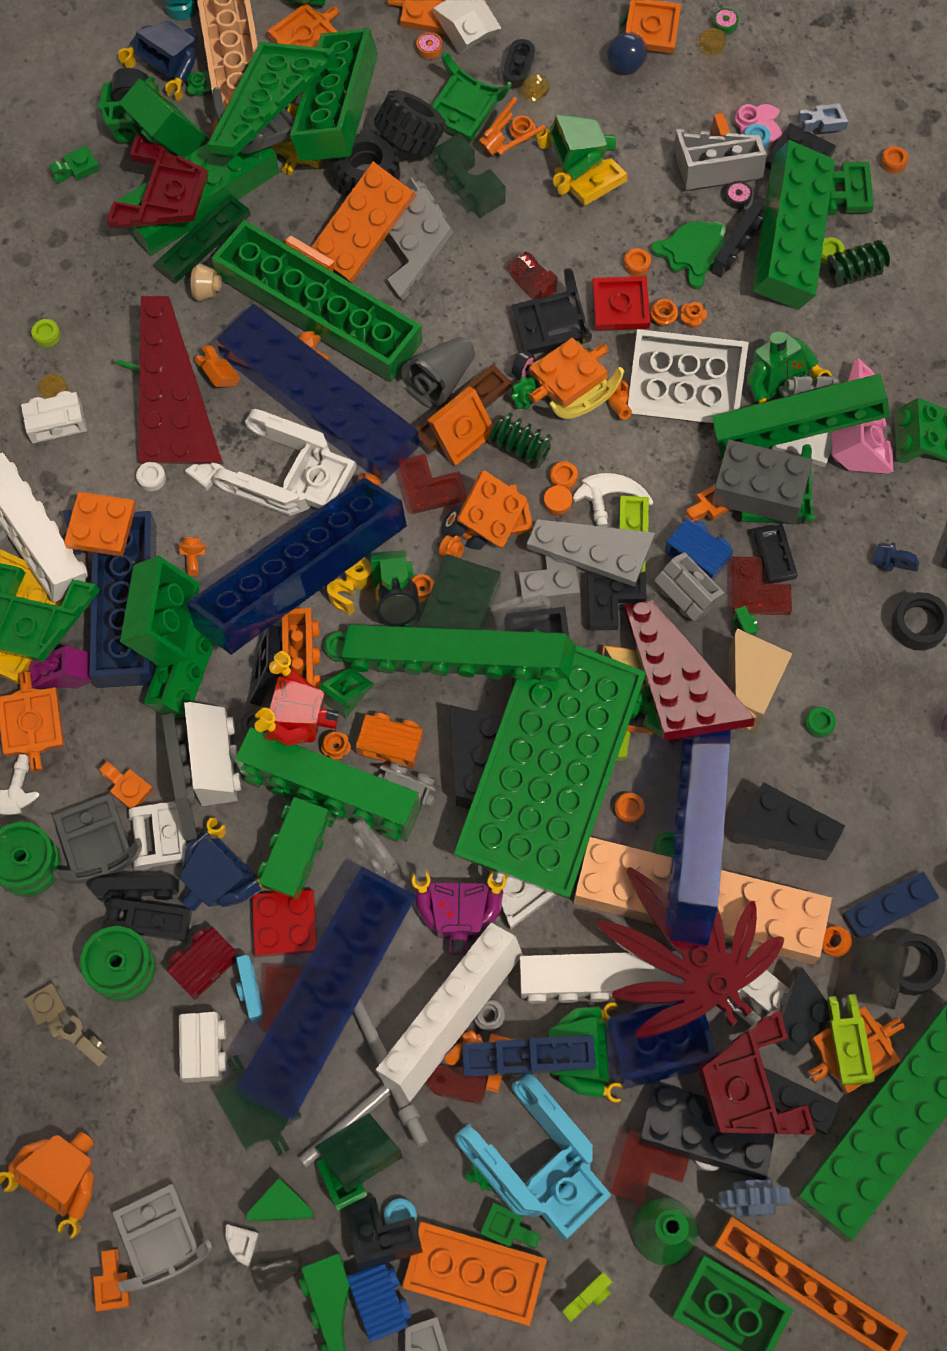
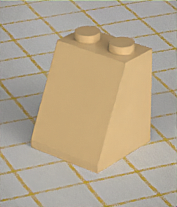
[727,629,793,733]

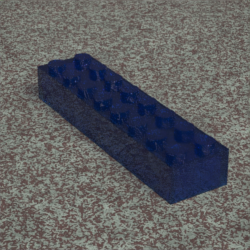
[216,303,419,484]
[186,477,407,655]
[665,730,731,946]
[236,866,416,1125]

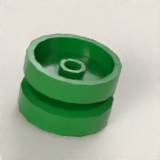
[0,821,62,897]
[80,926,157,1002]

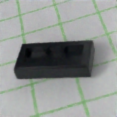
[754,524,798,585]

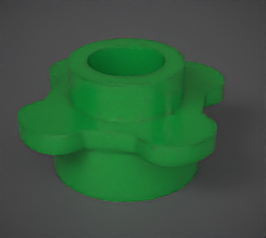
[187,70,212,97]

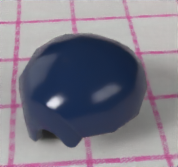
[607,32,647,75]

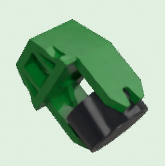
[97,68,159,143]
[371,550,420,627]

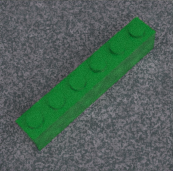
[712,373,890,459]

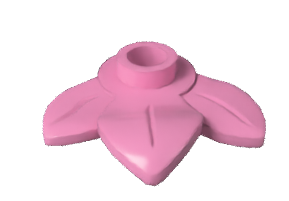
[734,104,782,142]

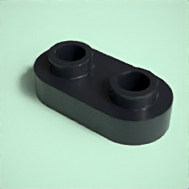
[503,39,535,87]

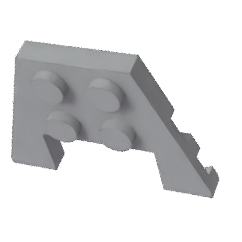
[387,189,454,300]

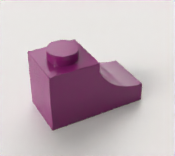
[29,646,93,690]

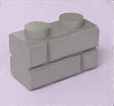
[654,552,725,622]

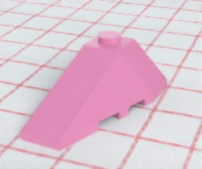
[831,358,893,474]

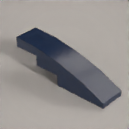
[462,1036,596,1077]

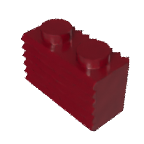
[166,926,240,1001]

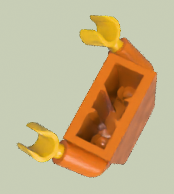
[0,1132,94,1239]

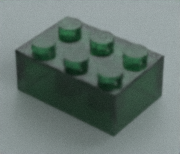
[417,554,501,630]

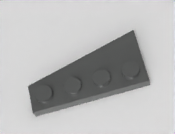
[161,713,198,841]

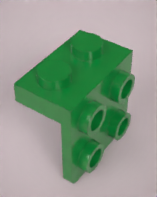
[894,398,947,463]

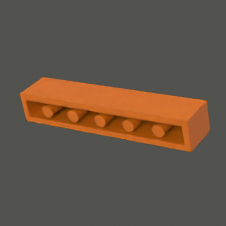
[710,1217,908,1351]

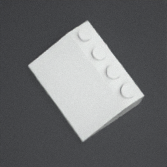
[628,329,749,423]

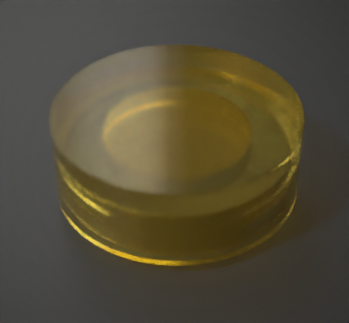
[700,28,726,55]
[523,74,550,100]
[39,374,68,399]

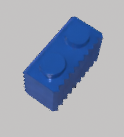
[665,518,734,580]
[347,1263,412,1342]

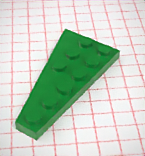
[208,42,336,156]

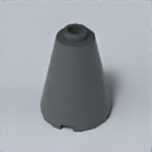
[401,337,475,408]

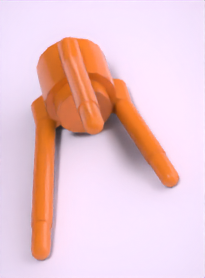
[478,97,546,156]

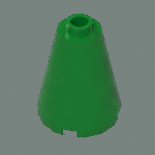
[632,1197,698,1265]

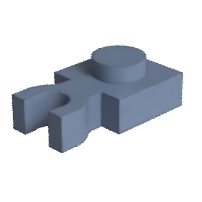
[797,104,848,132]

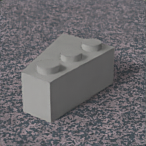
[674,129,767,190]

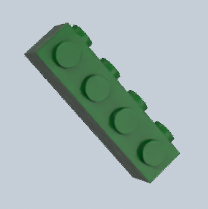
[143,597,226,719]

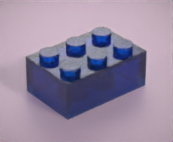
[607,1001,717,1089]

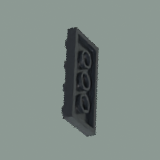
[639,1082,775,1180]

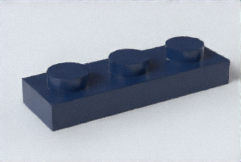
[842,871,940,941]

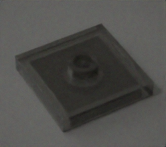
[833,936,909,1010]

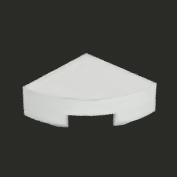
[185,463,225,491]
[225,1224,259,1266]

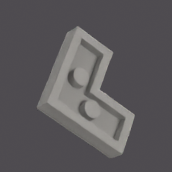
[519,555,580,603]

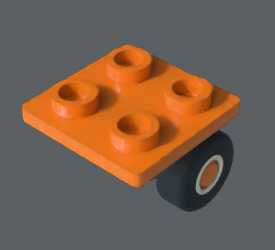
[441,471,527,550]

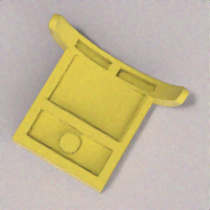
[531,341,624,419]

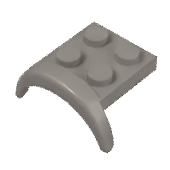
[112,1184,212,1292]

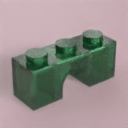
[433,133,506,218]

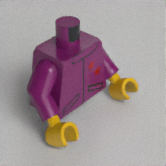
[411,870,507,955]

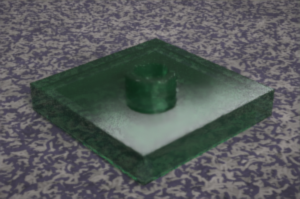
[314,1113,403,1192]

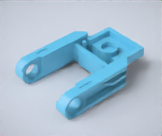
[455,1074,611,1241]

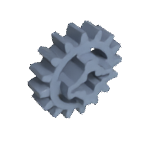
[718,1180,791,1217]

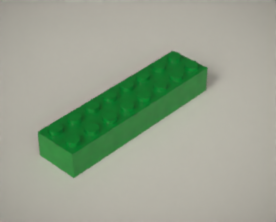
[212,220,423,382]
[793,1001,947,1243]

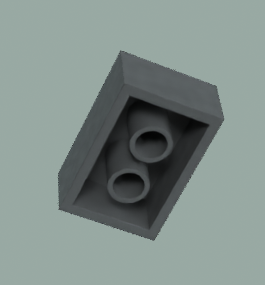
[712,440,813,525]

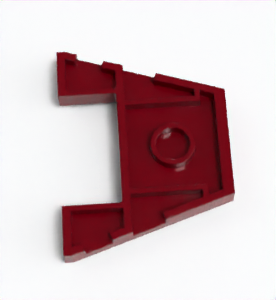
[106,134,209,228]
[698,1010,816,1135]

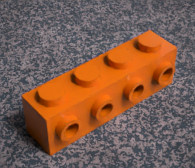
[282,608,321,690]

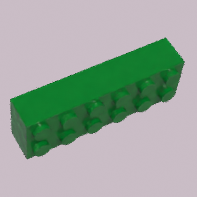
[290,28,378,161]
[752,140,835,310]
[116,143,279,256]
[235,727,421,842]

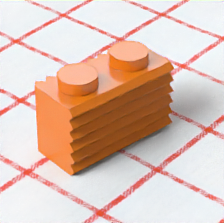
[356,713,424,769]

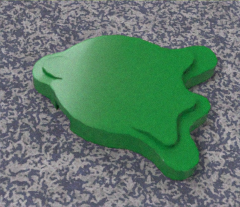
[651,221,726,289]

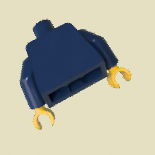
[118,21,197,101]
[180,818,269,911]

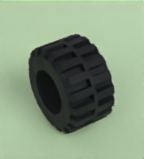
[374,90,447,156]
[332,130,400,198]

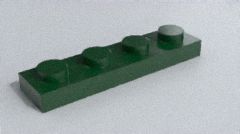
[155,194,251,283]

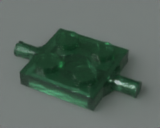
[214,1055,301,1156]

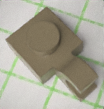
[24,983,69,1042]
[58,1015,107,1067]

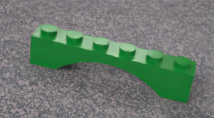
[298,1253,351,1351]

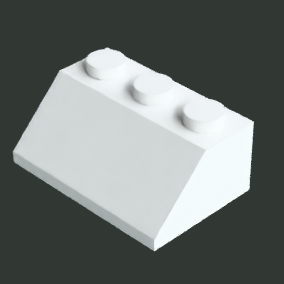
[184,702,242,806]

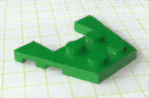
[0,563,100,663]

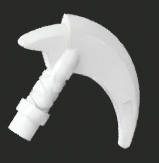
[573,473,653,527]
[0,754,39,815]

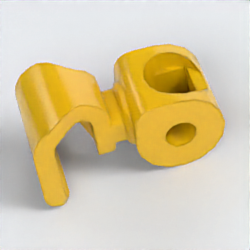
[327,557,373,615]

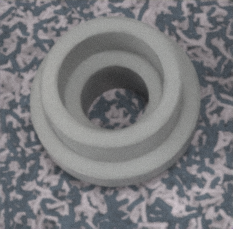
[474,999,505,1031]

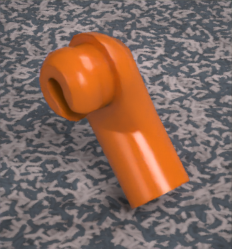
[609,380,632,420]

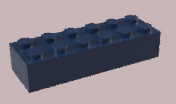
[90,511,157,688]

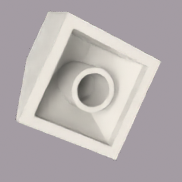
[432,0,501,55]

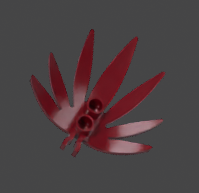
[596,862,785,1039]

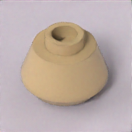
[191,264,222,301]

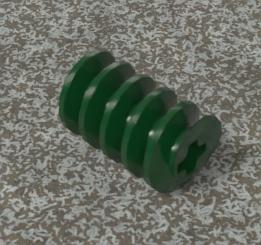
[828,240,890,287]
[489,413,551,468]

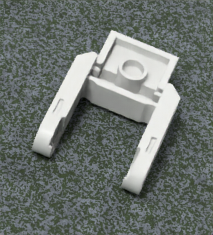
[212,409,357,516]

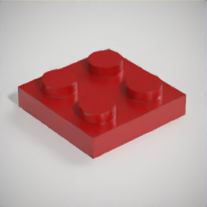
[592,276,650,331]
[253,890,318,957]

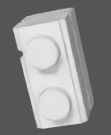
[21,391,87,444]
[179,1012,227,1083]

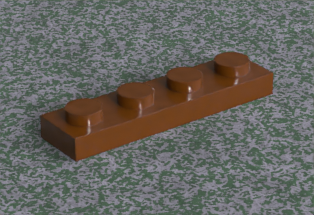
[411,364,512,454]

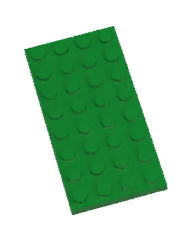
[452,629,646,899]

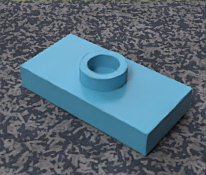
[236,955,265,1023]

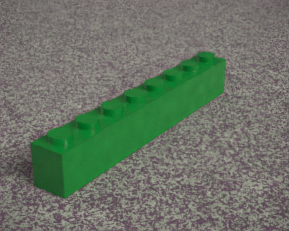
[341,625,576,682]

